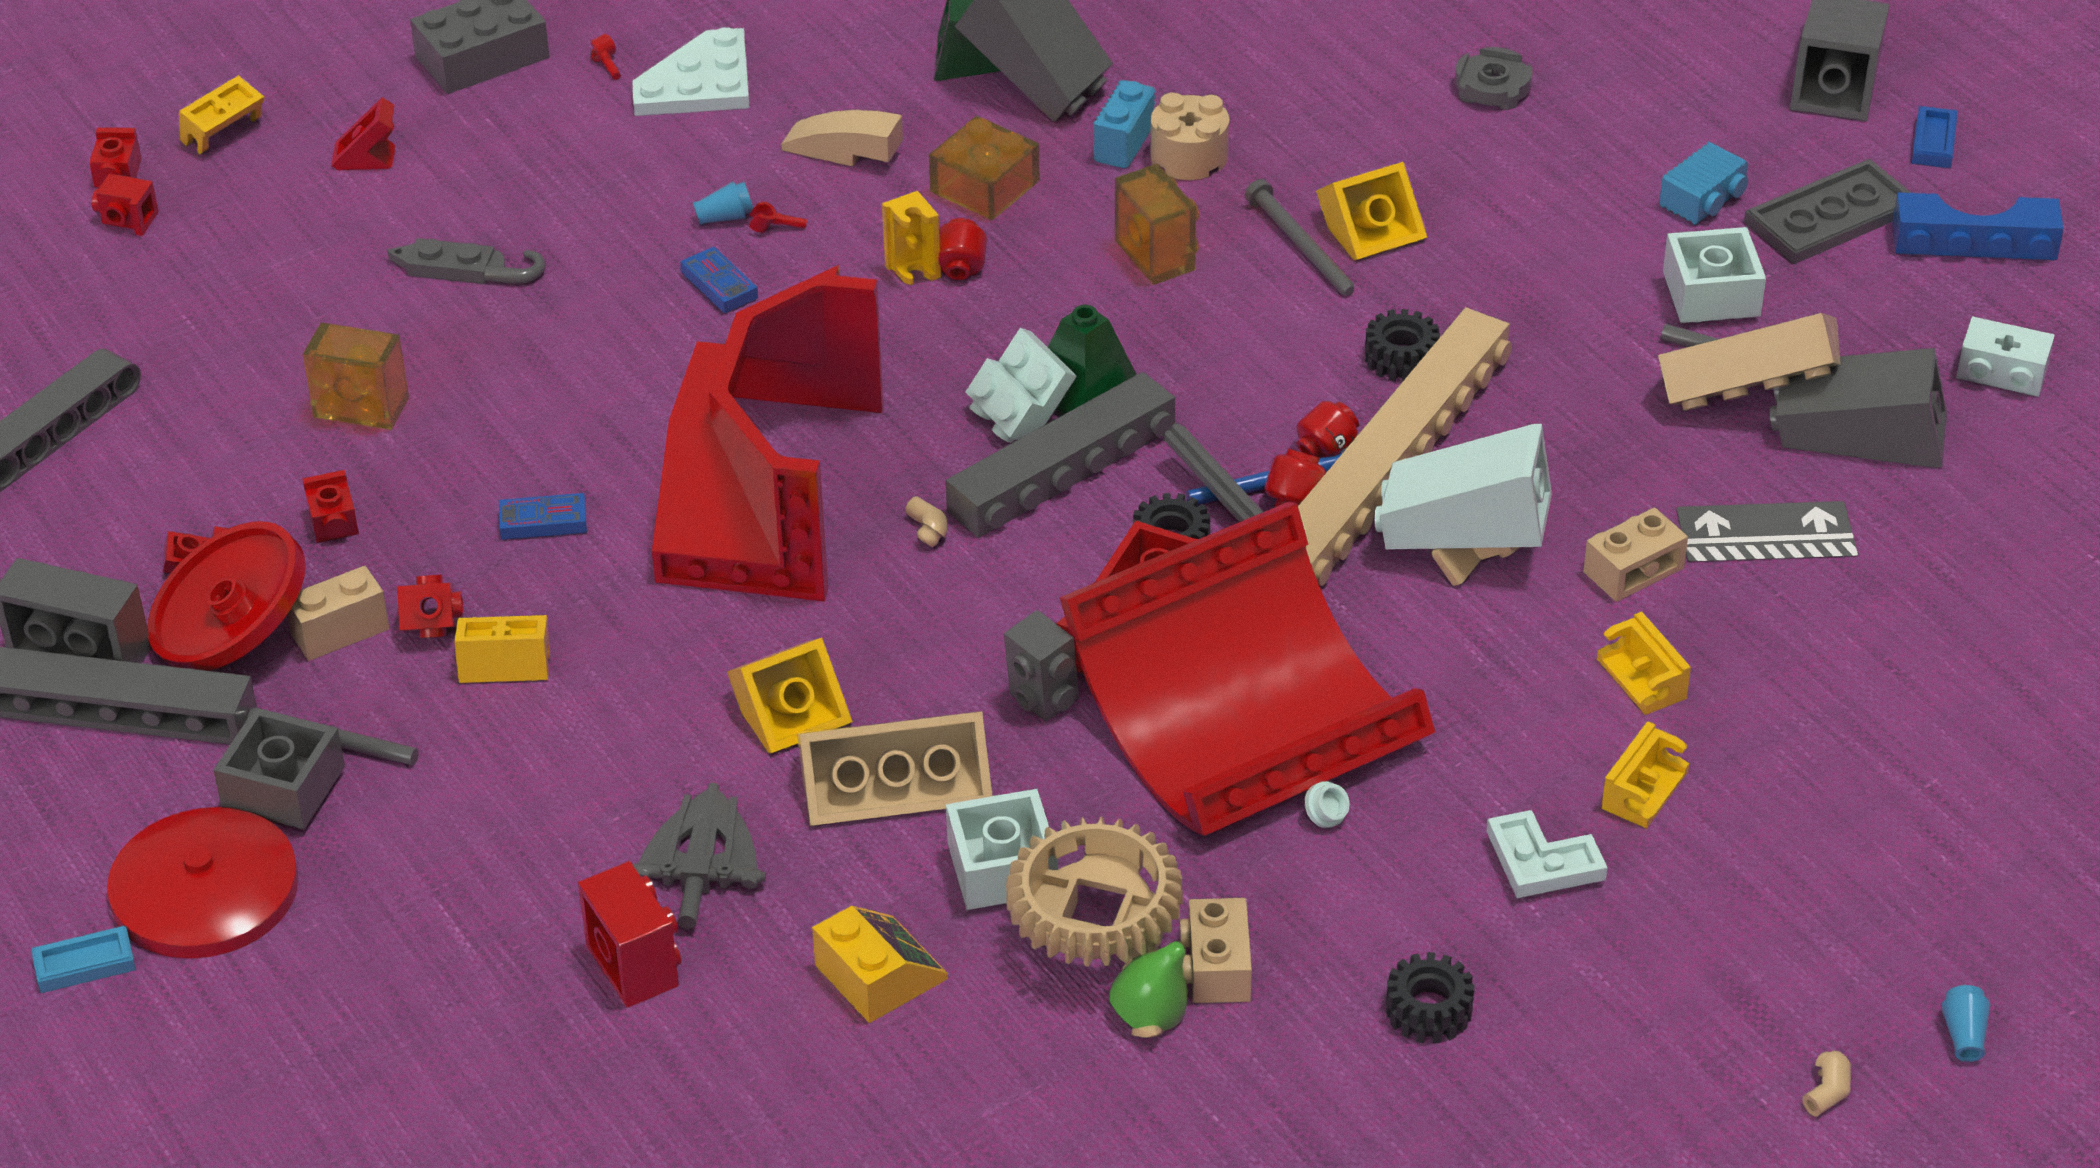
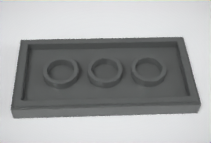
[1744,159,1911,264]

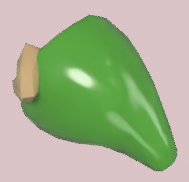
[1110,941,1188,1038]

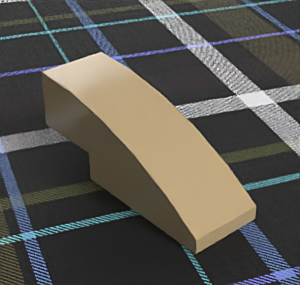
[781,110,903,167]

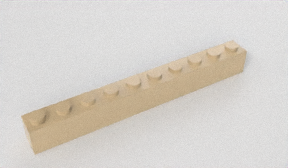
[1298,307,1512,586]

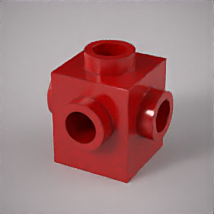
[397,575,464,638]

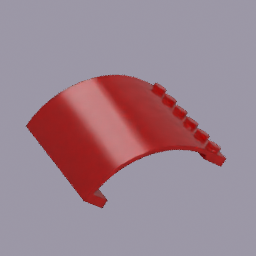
[1059,502,1436,836]

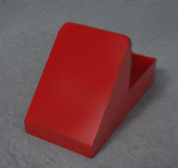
[331,97,395,170]

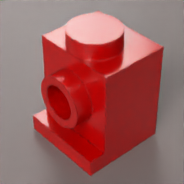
[89,127,142,187]
[91,174,159,236]
[302,470,359,543]

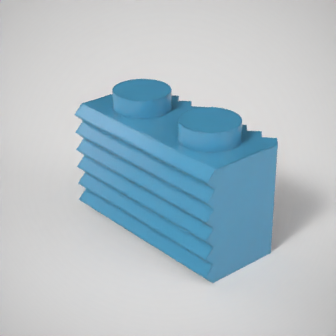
[1093,80,1156,168]
[1659,141,1749,225]

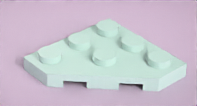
[633,28,750,116]

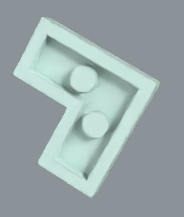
[1486,810,1608,898]

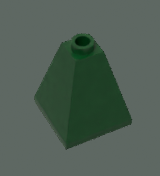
[934,0,1000,80]
[1048,304,1137,417]

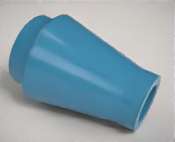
[693,181,753,225]
[1941,985,1991,1062]

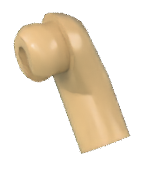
[1802,1051,1851,1116]

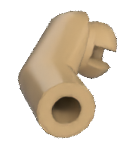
[905,496,947,547]

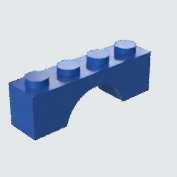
[1892,192,2064,260]

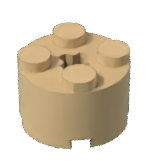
[1151,93,1229,180]

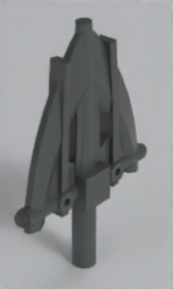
[633,783,766,929]

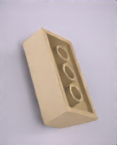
[1658,313,1841,411]
[797,711,992,826]

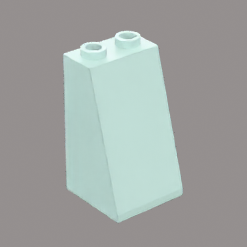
[1375,424,1552,550]

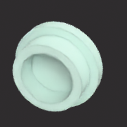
[1305,781,1350,828]

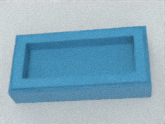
[31,926,136,993]

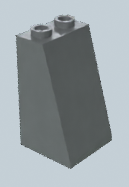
[955,0,1113,122]
[1790,0,1890,121]
[1770,348,1948,468]

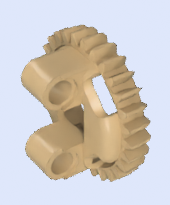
[1006,816,1183,966]

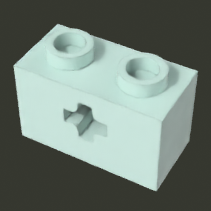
[1956,316,2055,397]

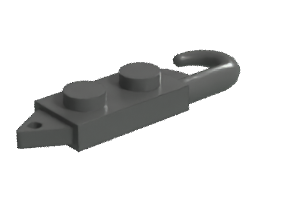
[387,238,545,284]

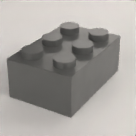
[410,0,550,94]
[0,558,152,663]

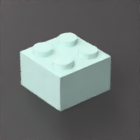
[1663,227,1766,323]
[946,789,1058,910]

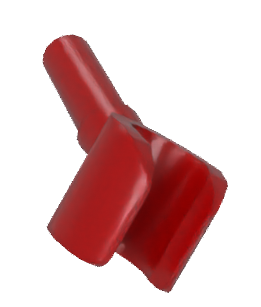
[591,34,621,80]
[749,201,807,233]

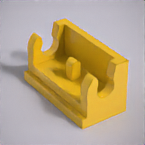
[179,75,264,154]
[882,191,941,285]
[1597,611,1691,715]
[454,615,550,683]
[1601,721,1690,829]

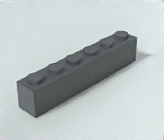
[945,372,1175,538]
[0,647,257,744]

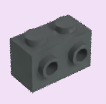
[1004,610,1079,722]

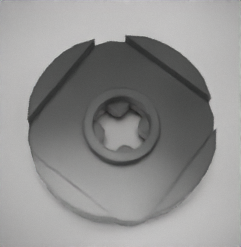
[1455,47,1533,110]

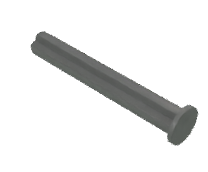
[1164,423,1263,522]

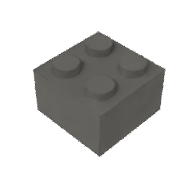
[213,707,345,829]

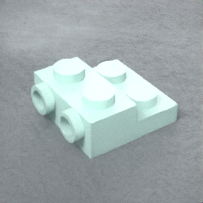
[966,328,1076,443]

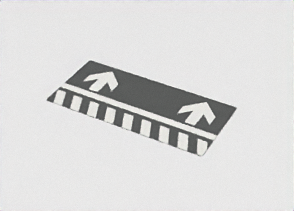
[1677,501,1858,562]

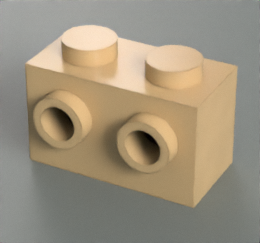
[1583,507,1688,602]
[287,565,389,661]
[1180,898,1252,1003]

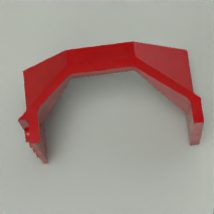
[652,265,884,602]

